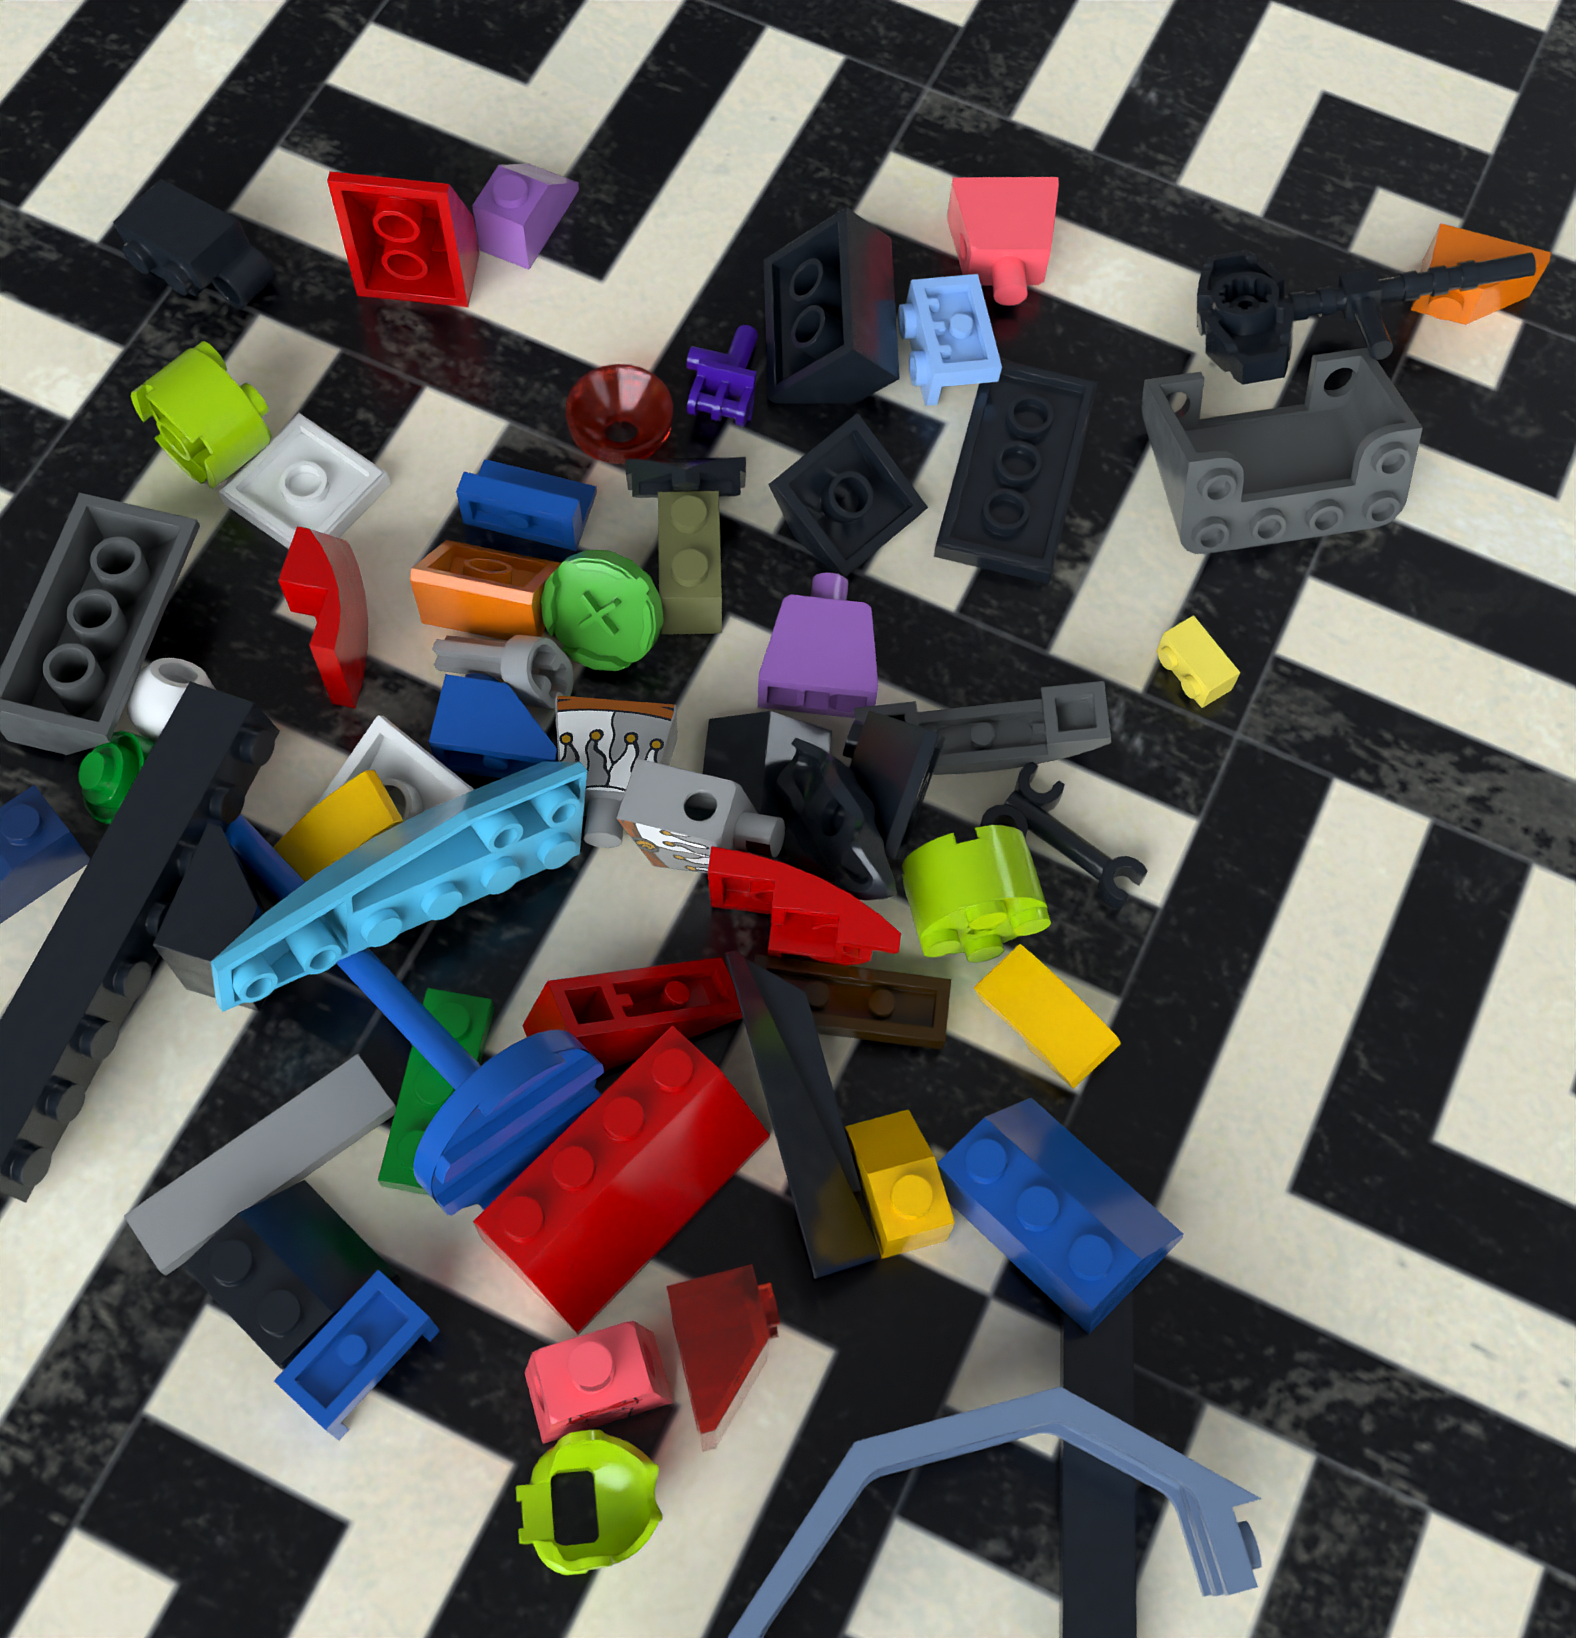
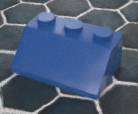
[937,1098,1184,1334]

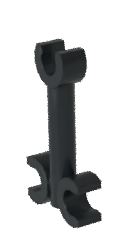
[980,762,1148,909]

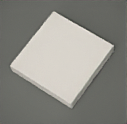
[219,413,391,549]

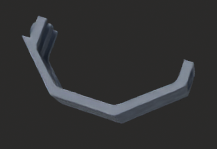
[728,1386,1262,1638]

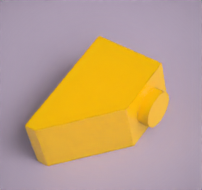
[844,1109,955,1259]

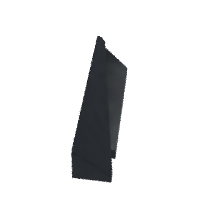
[725,950,881,1278]

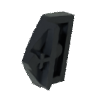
[625,457,746,498]

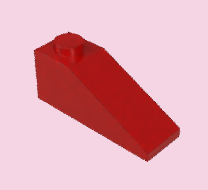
[522,957,743,1072]

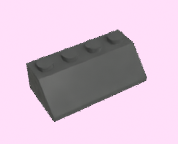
[0,493,200,755]

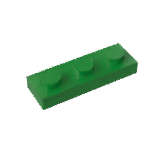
[378,988,495,1195]

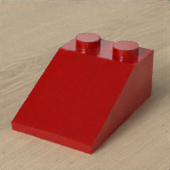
[327,171,480,307]

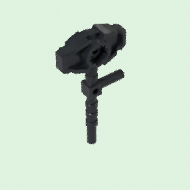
[1197,250,1536,385]

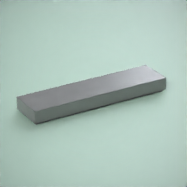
[124,1054,396,1276]

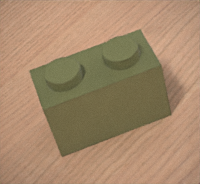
[658,491,722,634]

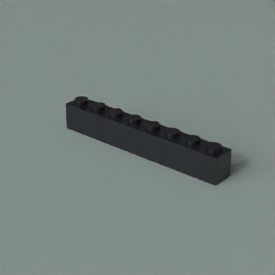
[0,681,280,1203]

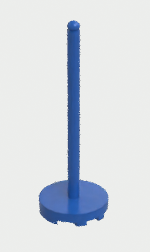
[225,813,604,1216]

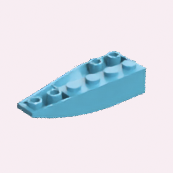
[211,761,587,1012]

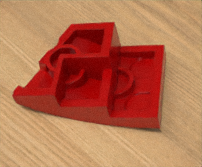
[278,526,368,709]
[708,846,901,966]

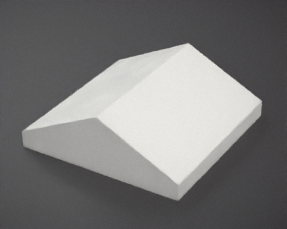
[314,715,474,821]

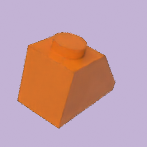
[1411,223,1551,325]

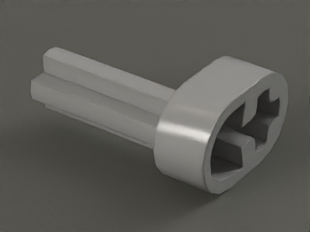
[432,635,574,709]

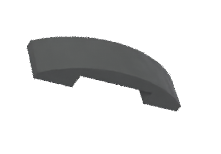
[854,681,1111,775]

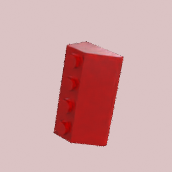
[473,1025,770,1335]

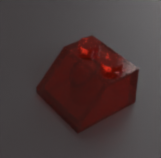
[666,1265,780,1452]

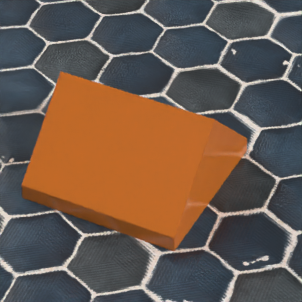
[410,540,562,641]

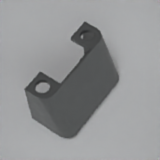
[1142,348,1423,554]

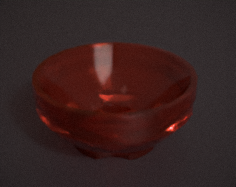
[565,364,673,464]

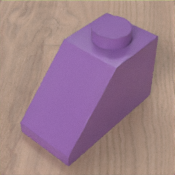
[472,164,579,270]

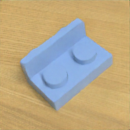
[898,274,1002,406]

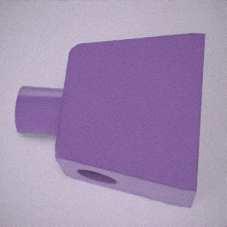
[758,573,878,718]

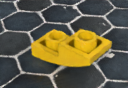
[273,770,404,882]
[973,944,1121,1089]

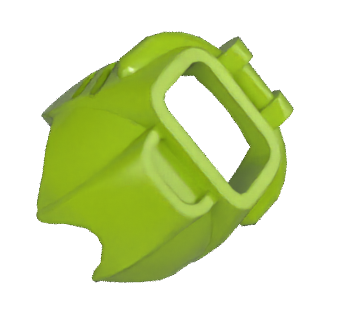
[516,1430,663,1575]

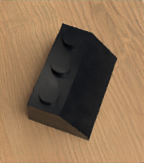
[764,207,900,404]

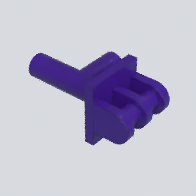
[687,325,758,427]

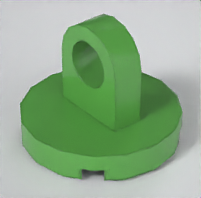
[540,550,664,671]

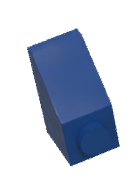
[429,673,559,778]

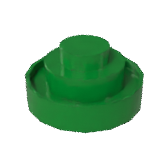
[79,730,155,824]

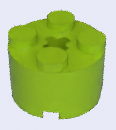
[131,341,272,489]
[902,825,1051,963]

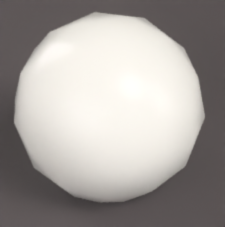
[127,658,216,742]

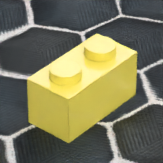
[1156,615,1240,708]

